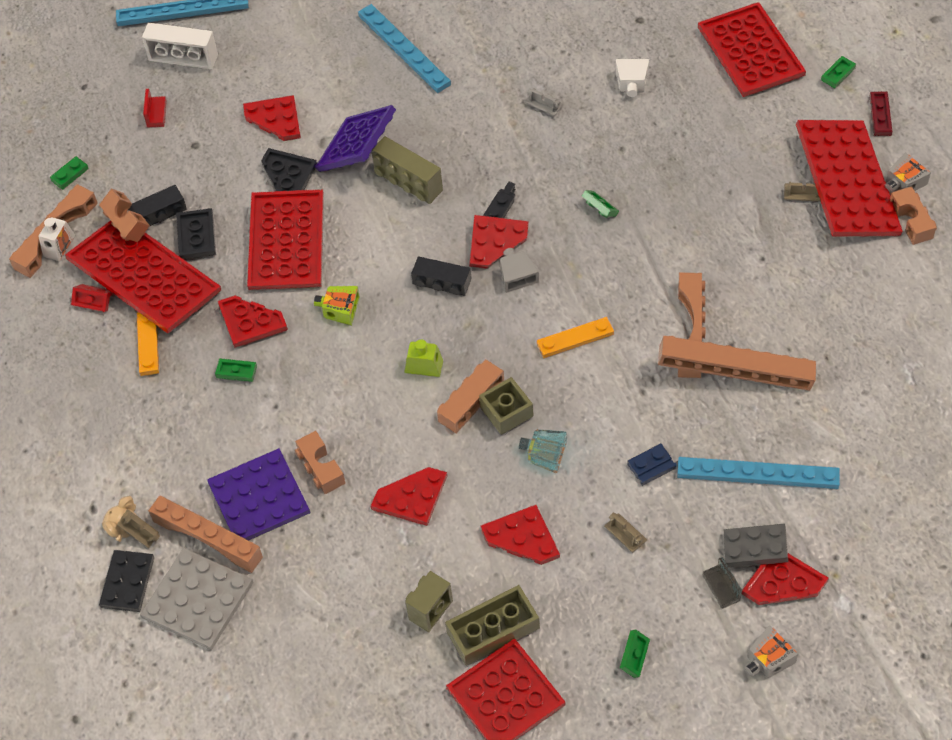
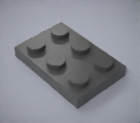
[723,523,788,568]

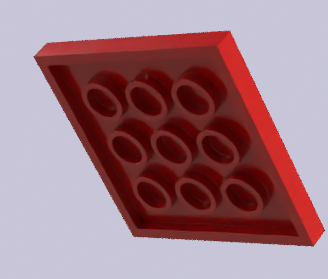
[446,638,566,740]

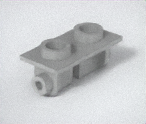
[525,88,563,116]

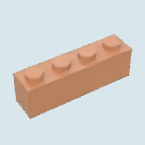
[437,359,504,434]

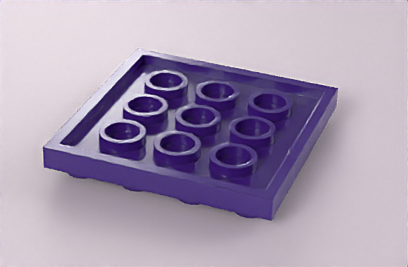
[315,105,396,172]
[207,448,311,541]

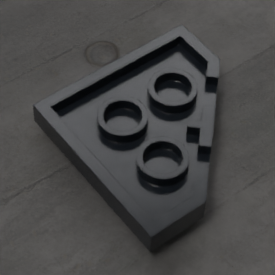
[261,148,317,191]

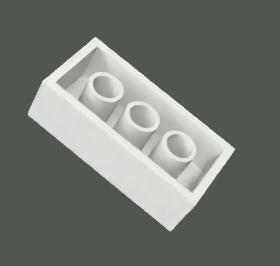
[142,23,218,69]

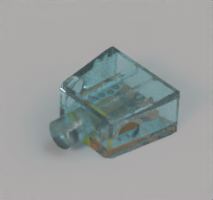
[519,429,567,473]

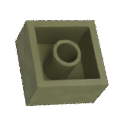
[479,377,534,435]
[405,571,453,632]

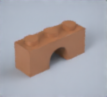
[890,187,937,245]
[99,188,150,242]
[295,431,346,494]

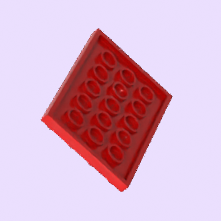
[698,2,806,97]
[247,189,324,290]

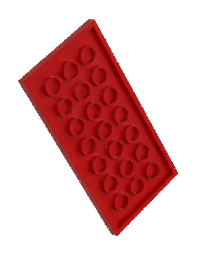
[796,120,903,237]
[65,220,221,333]

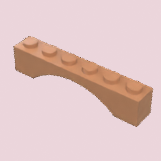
[9,184,98,278]
[678,272,706,378]
[148,495,263,573]

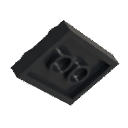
[176,208,216,259]
[99,550,155,612]

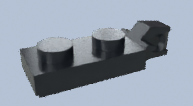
[483,181,516,218]

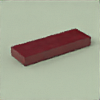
[869,91,893,136]

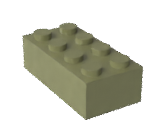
[371,136,443,204]
[445,585,540,666]

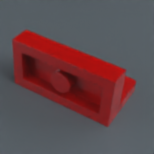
[143,88,167,128]
[71,284,114,312]

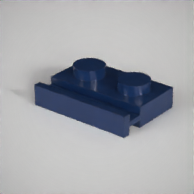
[627,443,677,486]

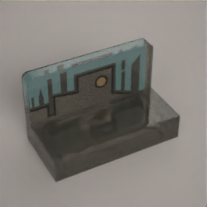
[702,557,742,609]

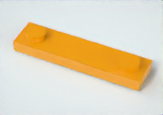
[137,312,159,376]
[537,317,614,358]

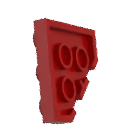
[243,95,301,141]
[469,215,529,269]
[218,295,288,348]
[371,467,448,526]
[480,505,560,565]
[741,553,829,605]

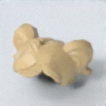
[102,496,136,542]

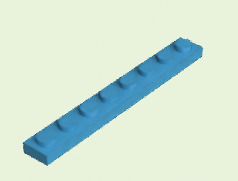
[116,0,249,26]
[358,4,451,93]
[677,457,840,489]

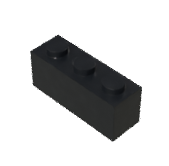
[128,184,187,226]
[411,256,472,296]

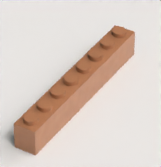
[658,335,816,391]

